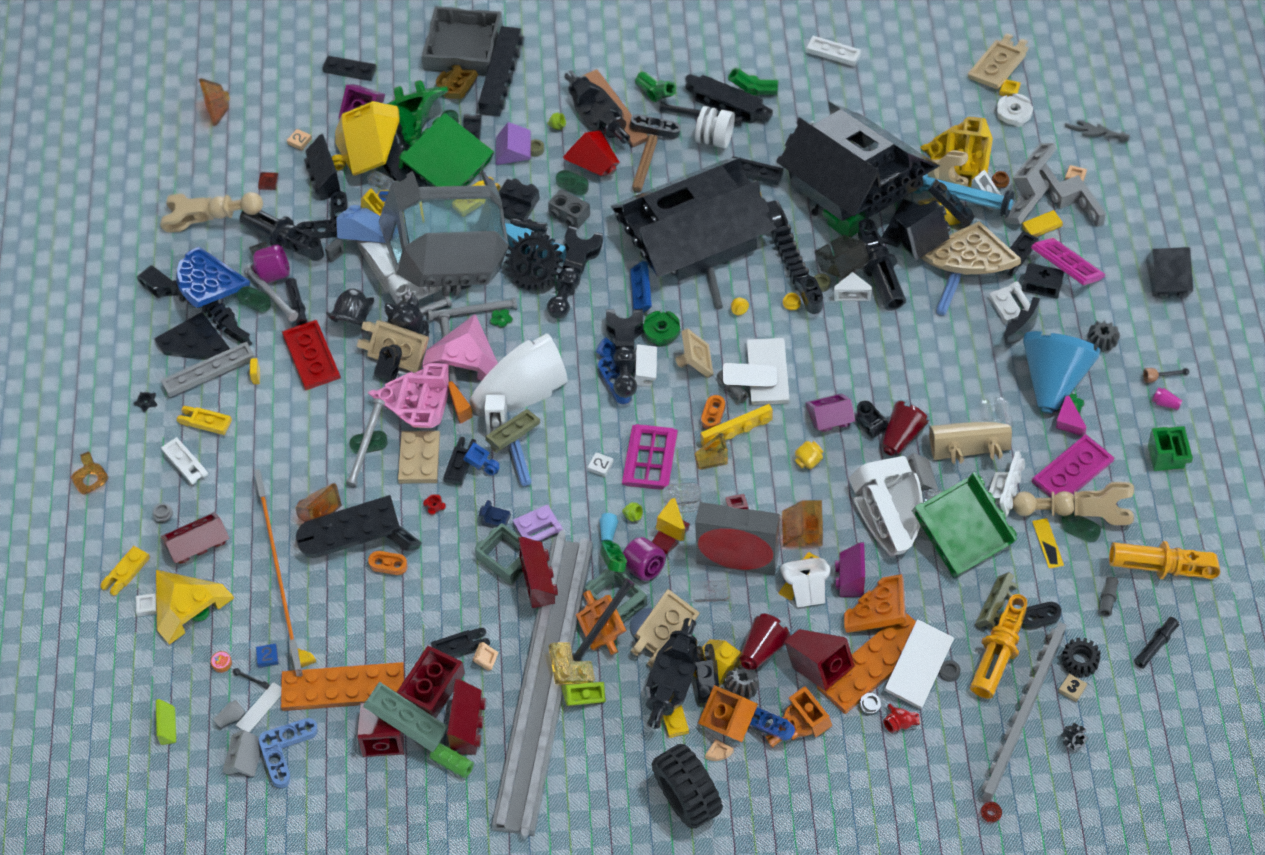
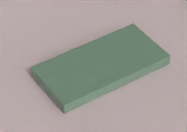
[363,682,448,752]

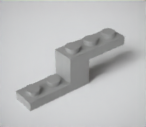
[1003,143,1057,224]
[1039,163,1106,227]

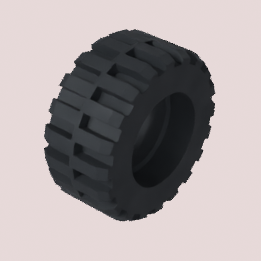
[651,744,723,829]

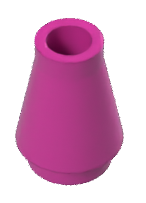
[1152,387,1182,410]

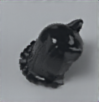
[326,288,374,327]
[384,296,430,337]

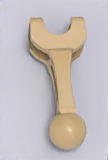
[927,150,968,187]

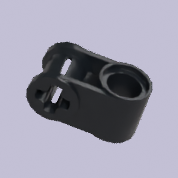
[374,344,402,381]
[856,400,888,438]

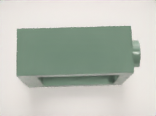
[475,523,523,585]
[585,568,647,624]

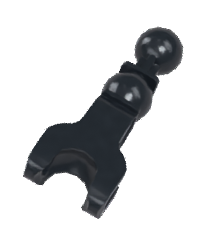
[547,226,603,319]
[606,309,643,398]

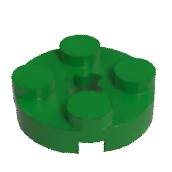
[643,311,680,347]

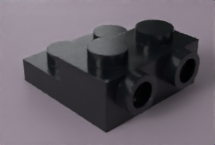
[499,178,540,220]

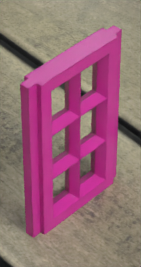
[1031,238,1106,285]
[622,424,678,490]

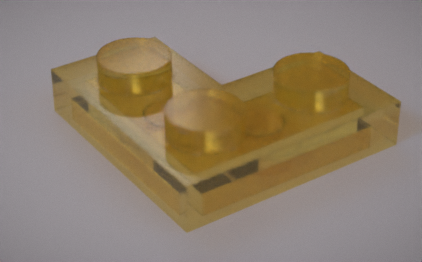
[548,642,595,684]

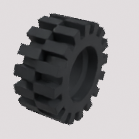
[1062,637,1101,678]

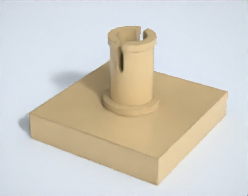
[676,328,714,378]

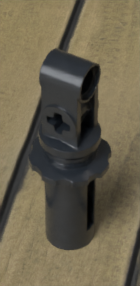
[239,210,324,261]
[858,218,906,310]

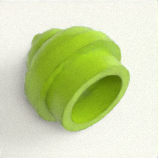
[547,112,566,130]
[622,502,643,522]

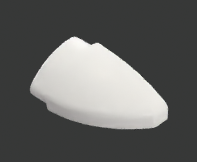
[357,240,442,304]
[470,333,568,416]
[849,456,923,556]

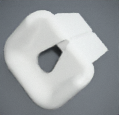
[780,558,830,608]

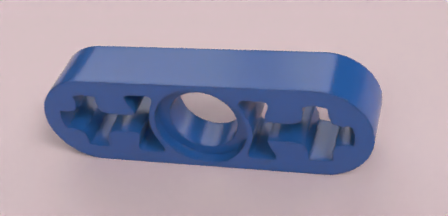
[598,357,632,404]
[749,707,795,740]

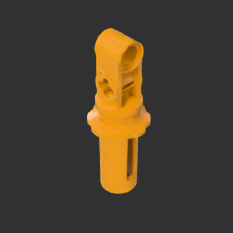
[1109,541,1220,579]
[970,594,1027,699]

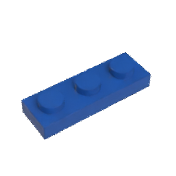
[630,260,652,313]

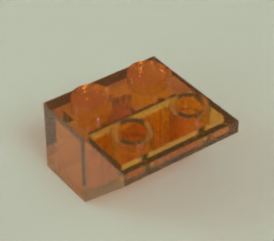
[782,500,823,547]

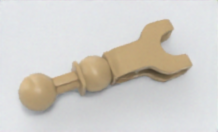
[160,192,263,232]
[1012,482,1134,525]

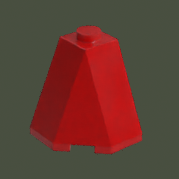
[563,131,620,176]

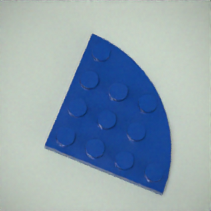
[176,247,250,308]

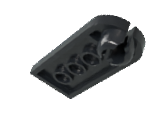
[296,495,401,558]

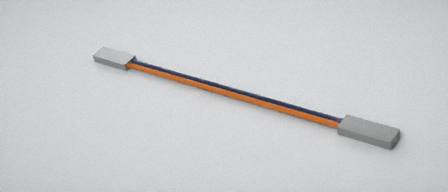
[254,469,303,677]

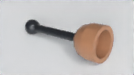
[1143,368,1190,383]

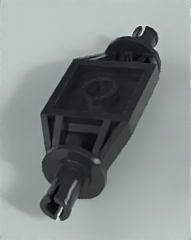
[564,70,630,144]
[645,618,698,729]

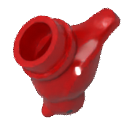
[883,704,920,733]

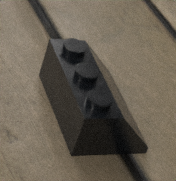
[304,134,341,201]

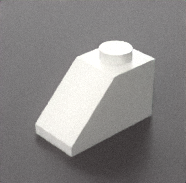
[485,395,507,435]

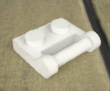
[989,282,1030,325]

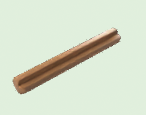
[632,134,658,192]

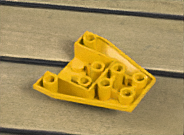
[335,101,399,176]

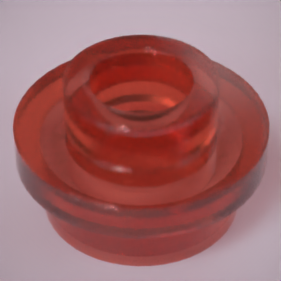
[981,801,1002,823]

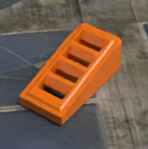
[448,381,473,423]

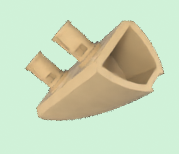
[929,422,1012,464]

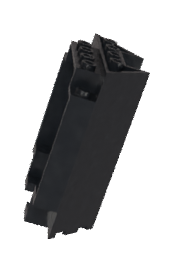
[776,101,940,221]
[610,157,776,281]

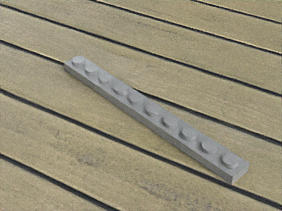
[981,622,1066,804]

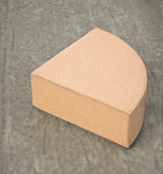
[705,739,734,761]

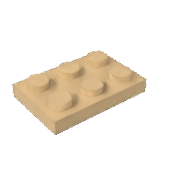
[398,431,440,484]

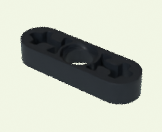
[629,114,681,139]

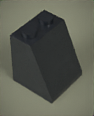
[895,200,950,260]
[1146,247,1194,299]

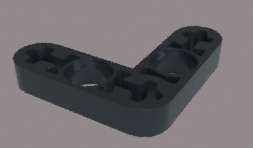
[297,191,348,239]

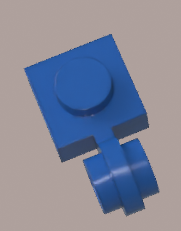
[463,442,500,476]

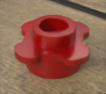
[423,494,446,515]

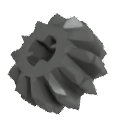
[1087,320,1120,352]
[724,666,759,700]

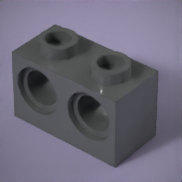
[548,189,591,229]

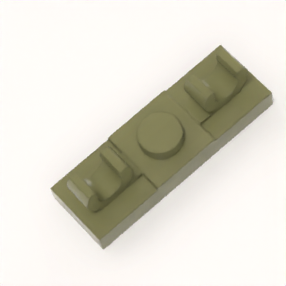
[485,409,540,453]
[975,572,1018,630]

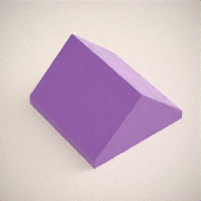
[496,122,531,165]

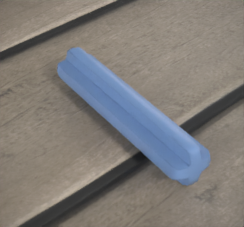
[936,272,961,316]
[509,439,532,487]

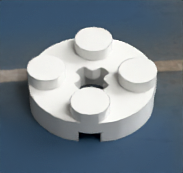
[997,94,1033,127]

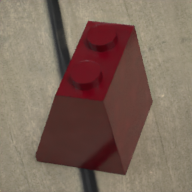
[784,629,855,691]
[358,703,404,757]

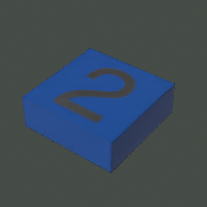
[256,643,279,668]

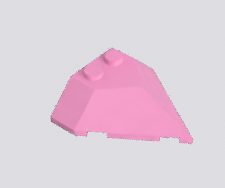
[422,314,498,381]
[368,363,449,428]

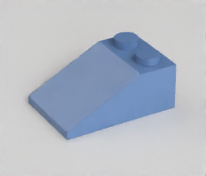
[336,205,399,243]

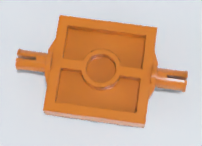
[576,590,626,655]

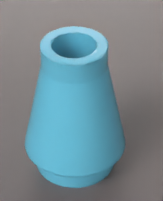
[599,513,619,542]

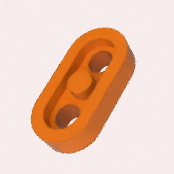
[701,395,725,429]
[368,551,408,575]

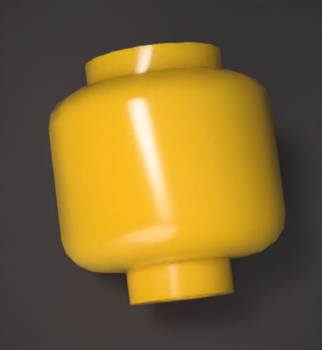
[795,441,824,469]

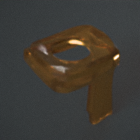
[71,451,109,495]

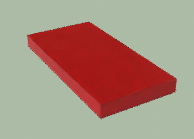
[282,319,341,391]

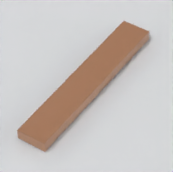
[582,69,648,147]

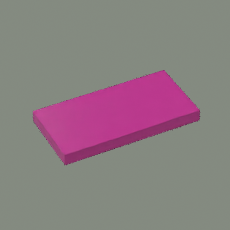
[1032,434,1114,498]

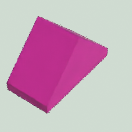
[1056,395,1087,436]

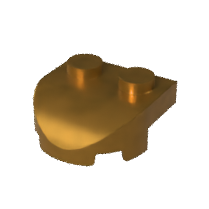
[436,65,478,99]

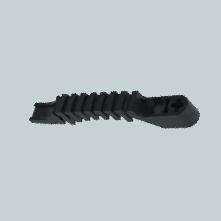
[766,200,823,314]
[137,265,253,346]

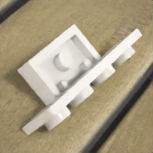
[989,451,1025,517]

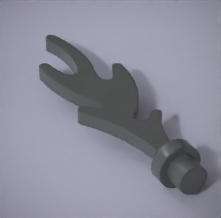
[1065,120,1130,142]

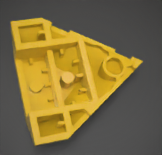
[920,116,993,187]
[156,570,234,645]

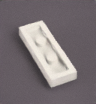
[806,36,861,66]

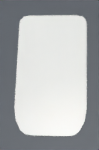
[723,363,777,386]

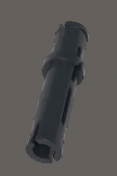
[285,278,308,326]
[1134,617,1180,669]

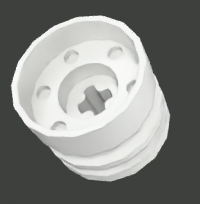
[695,106,735,148]

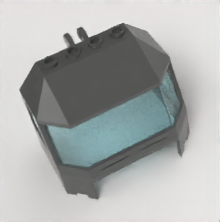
[379,170,509,296]

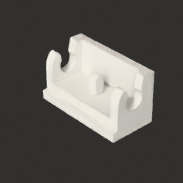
[633,344,657,386]

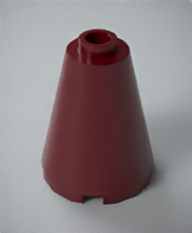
[882,401,929,456]
[739,613,790,670]

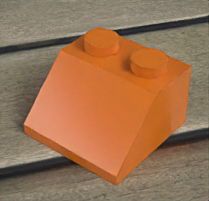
[698,685,758,742]

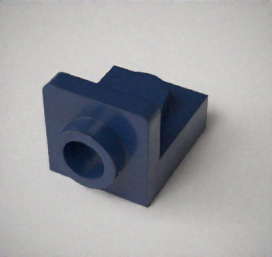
[479,500,511,528]

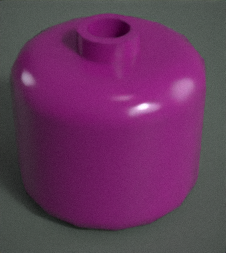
[252,245,290,283]
[623,537,666,581]

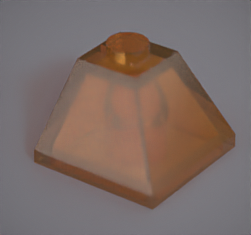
[198,78,230,126]
[295,483,342,522]

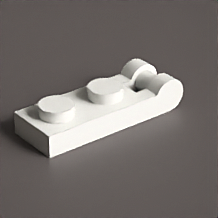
[161,437,208,486]

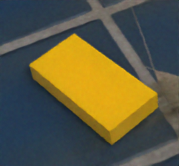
[1022,210,1063,237]

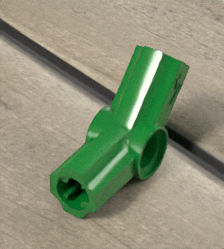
[728,67,778,96]
[635,71,677,102]

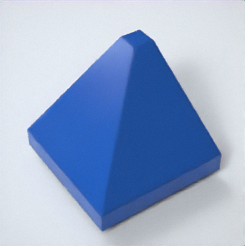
[595,337,616,359]

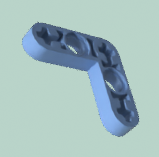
[259,718,318,788]

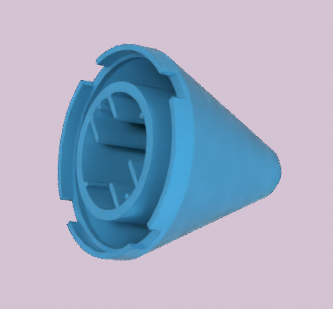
[1023,331,1100,414]

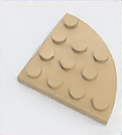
[921,221,1021,275]

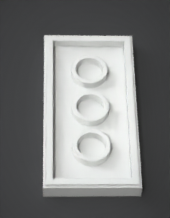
[747,338,790,405]
[884,619,954,709]

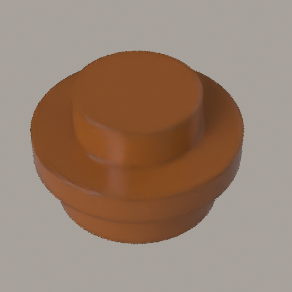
[992,171,1010,188]

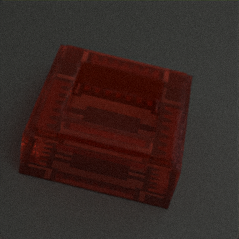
[258,172,279,190]

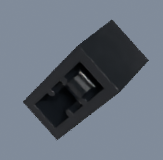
[1022,263,1064,299]

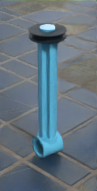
[913,174,1014,218]

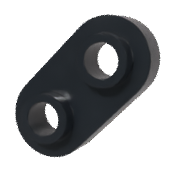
[1022,601,1062,628]

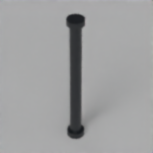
[659,101,743,127]
[570,578,635,664]

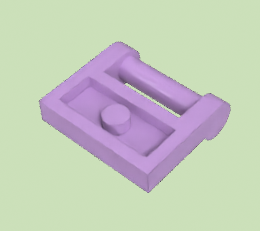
[513,504,563,541]

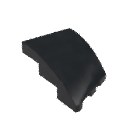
[1004,297,1040,345]

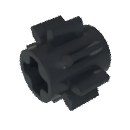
[1061,723,1089,751]

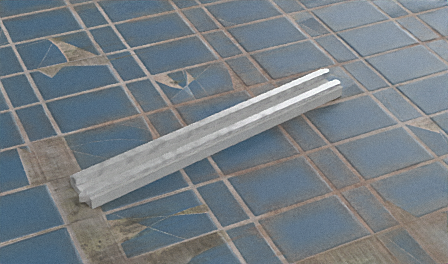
[492,530,593,839]

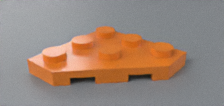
[844,574,906,633]

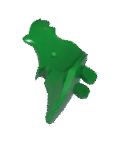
[387,80,449,145]

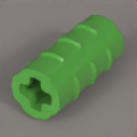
[429,742,474,778]

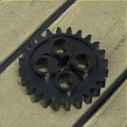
[504,231,563,291]

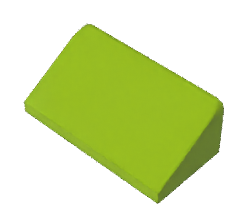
[561,682,606,706]
[156,699,176,745]

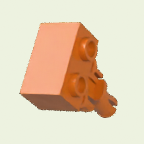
[765,686,832,748]

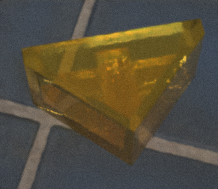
[694,433,728,470]

